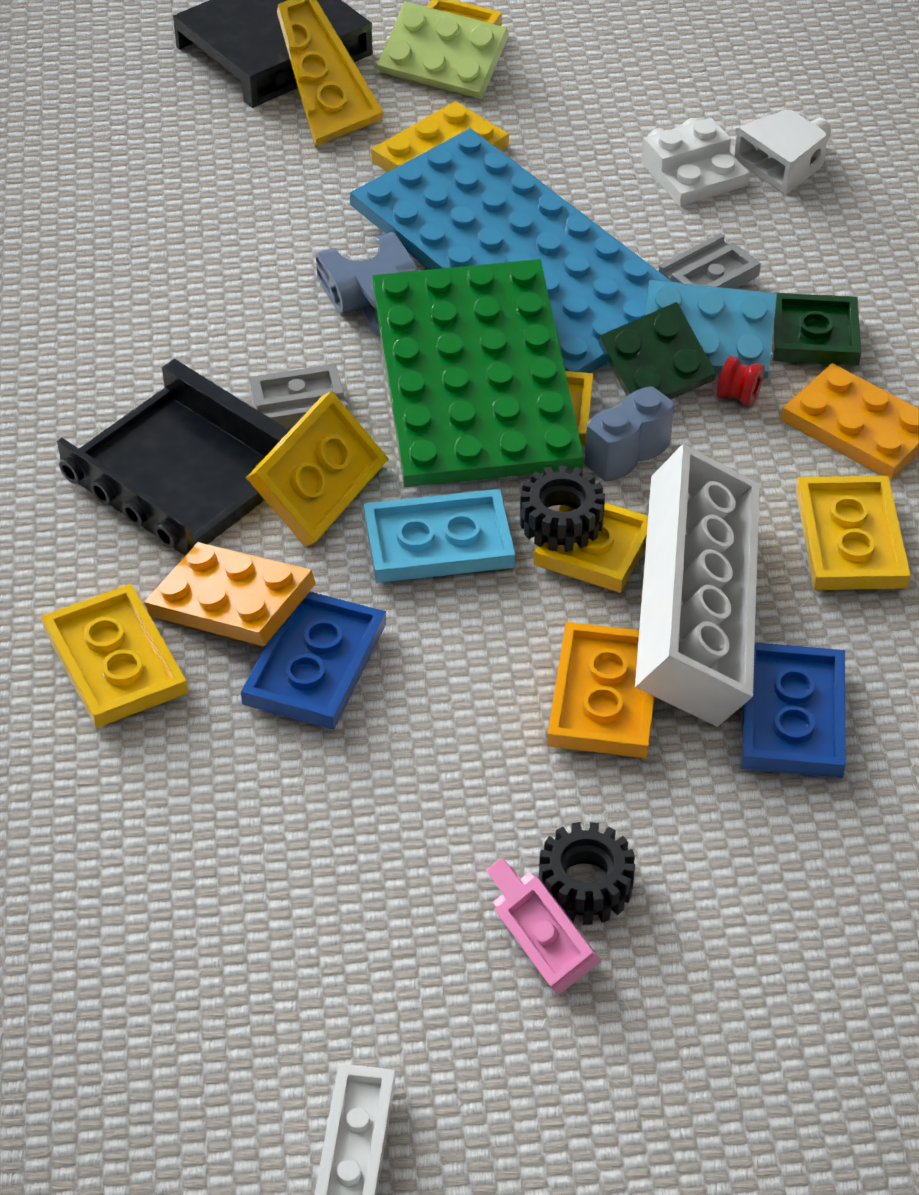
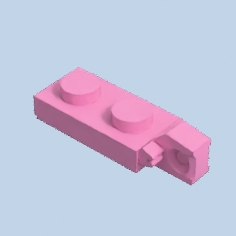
[486,857,601,995]

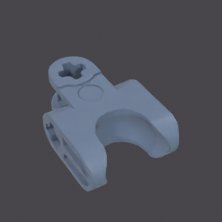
[316,232,418,337]

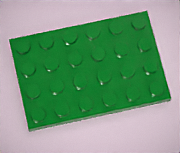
[372,259,584,487]

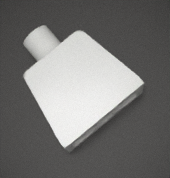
[734,110,831,194]

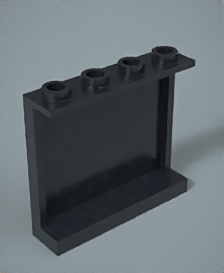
[173,0,373,108]
[57,358,290,556]

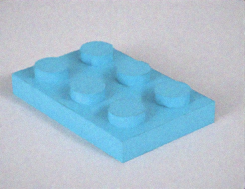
[645,280,777,378]
[363,489,516,583]

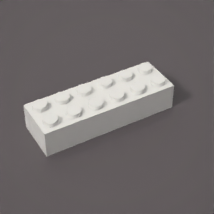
[635,444,760,727]

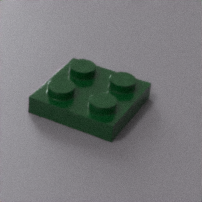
[772,293,861,366]
[598,302,716,400]

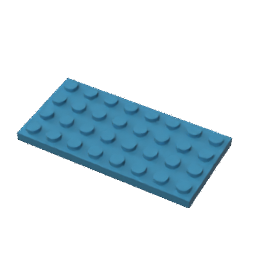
[350,128,672,373]

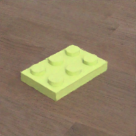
[377,1,509,100]

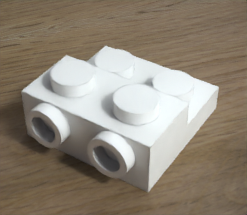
[641,118,750,206]

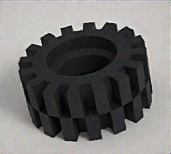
[520,466,605,552]
[538,822,636,925]

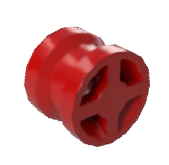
[716,356,765,407]

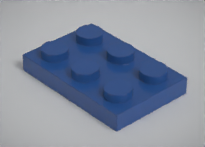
[241,592,386,730]
[741,642,846,778]

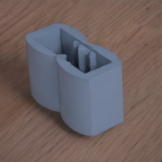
[584,386,674,482]

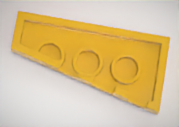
[277,0,384,147]

